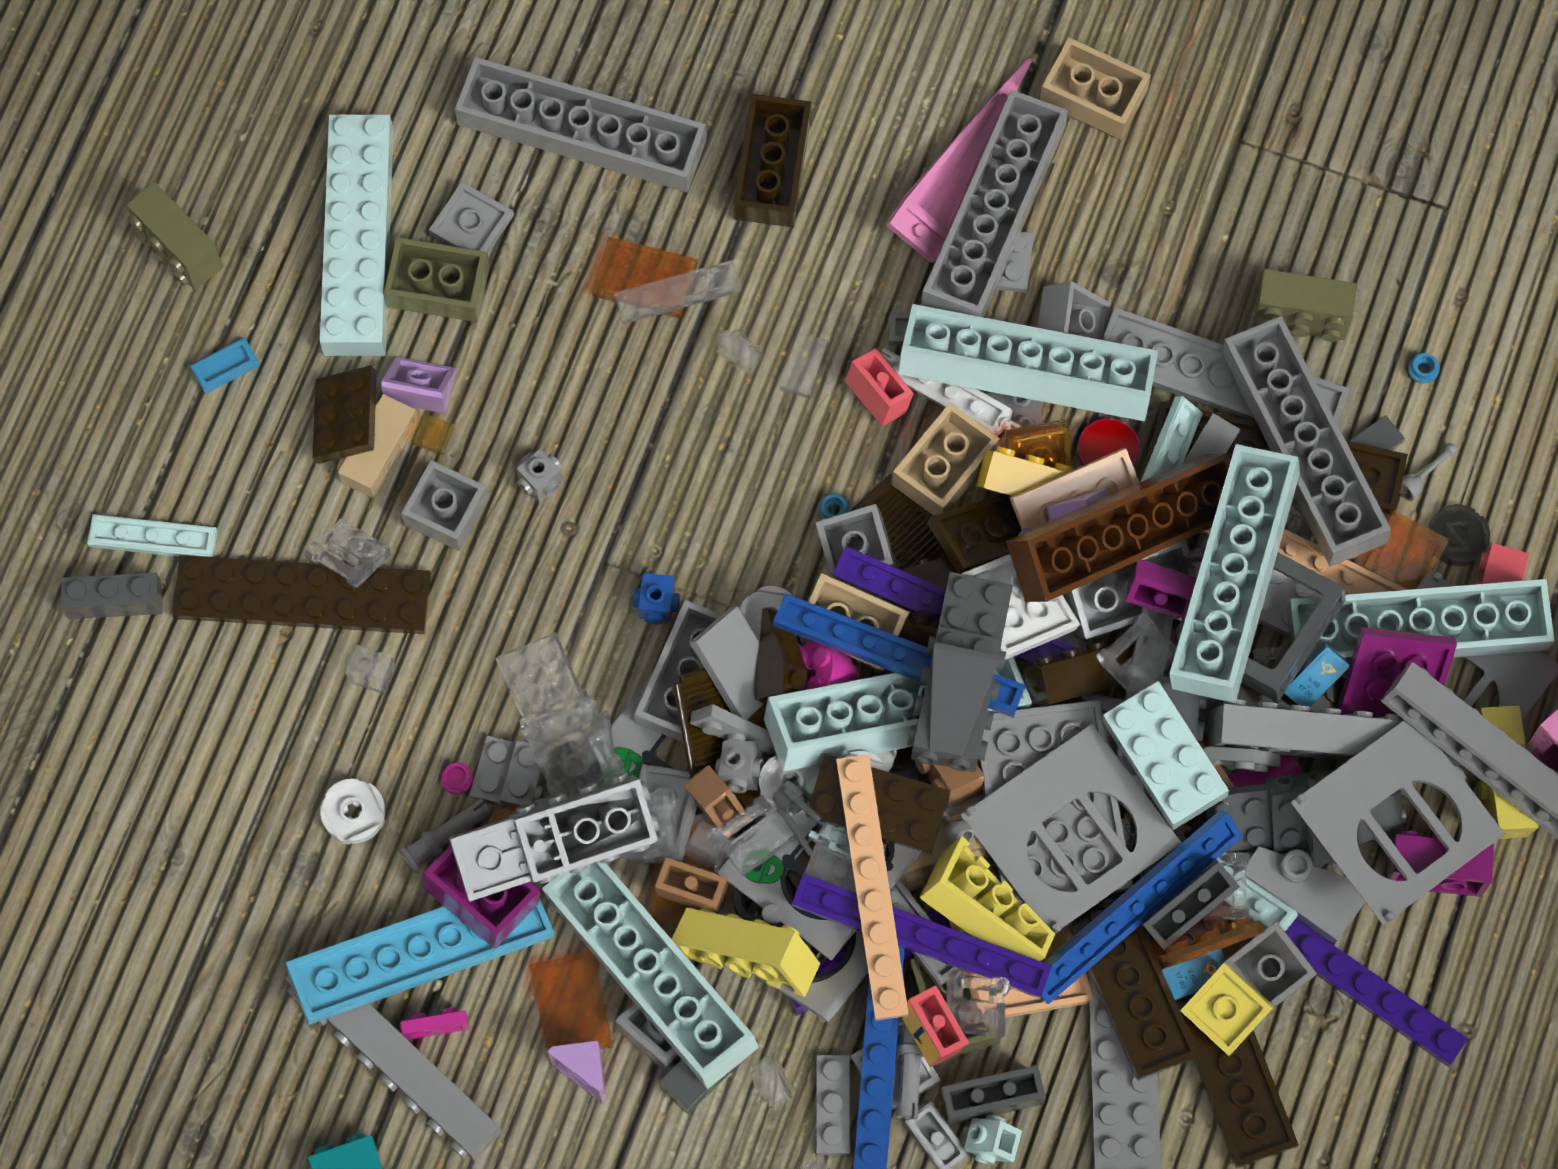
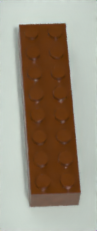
[1006,453,1230,602]

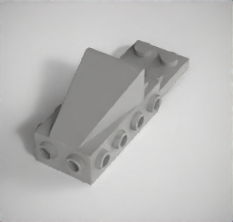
[449,772,659,902]

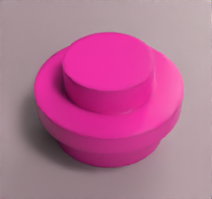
[441,762,473,794]

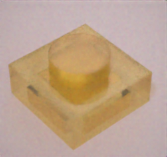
[413,414,455,455]

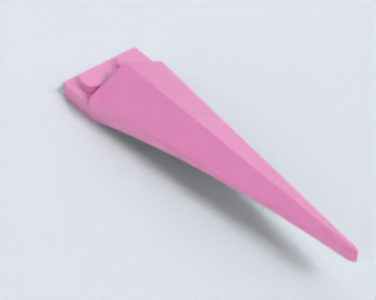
[885,58,1032,263]

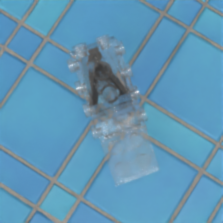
[496,632,625,796]

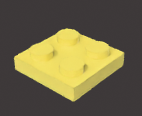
[1180,962,1274,1056]

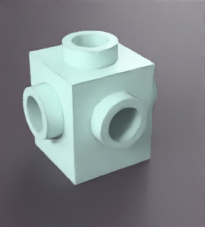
[964,1115,1022,1165]

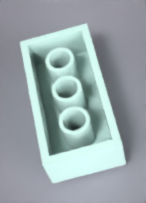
[1103,681,1229,830]

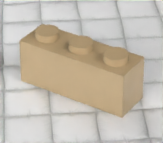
[337,394,419,499]

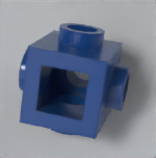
[633,573,680,625]

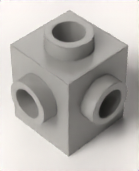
[516,449,563,503]
[715,741,764,793]

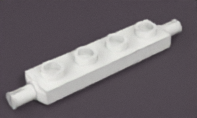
[880,348,1025,439]

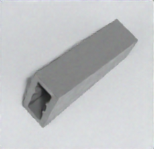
[1237,846,1365,945]

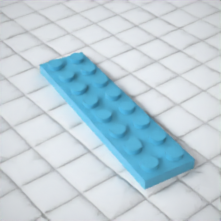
[286,881,554,1025]

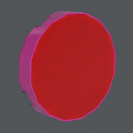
[1078,418,1140,467]

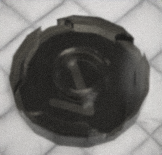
[1426,504,1490,567]

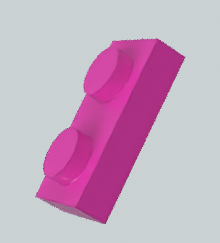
[400,1007,470,1040]

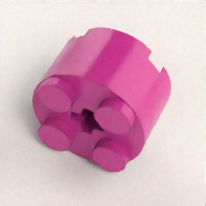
[799,642,858,690]

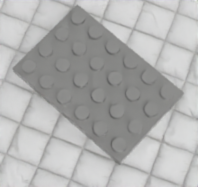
[978,700,1133,905]

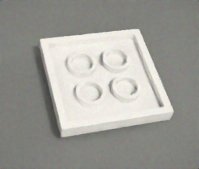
[962,554,1081,660]

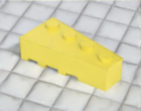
[1478,706,1538,839]
[920,835,1055,962]
[672,908,821,997]

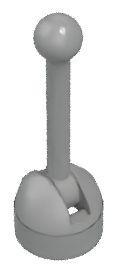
[1399,443,1457,501]
[943,811,975,844]

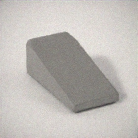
[901,1100,969,1169]

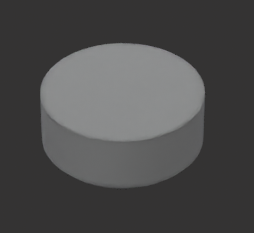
[1280,849,1314,884]

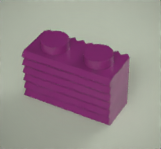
[1126,560,1197,621]

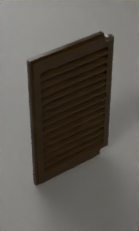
[850,474,947,568]
[673,668,731,779]

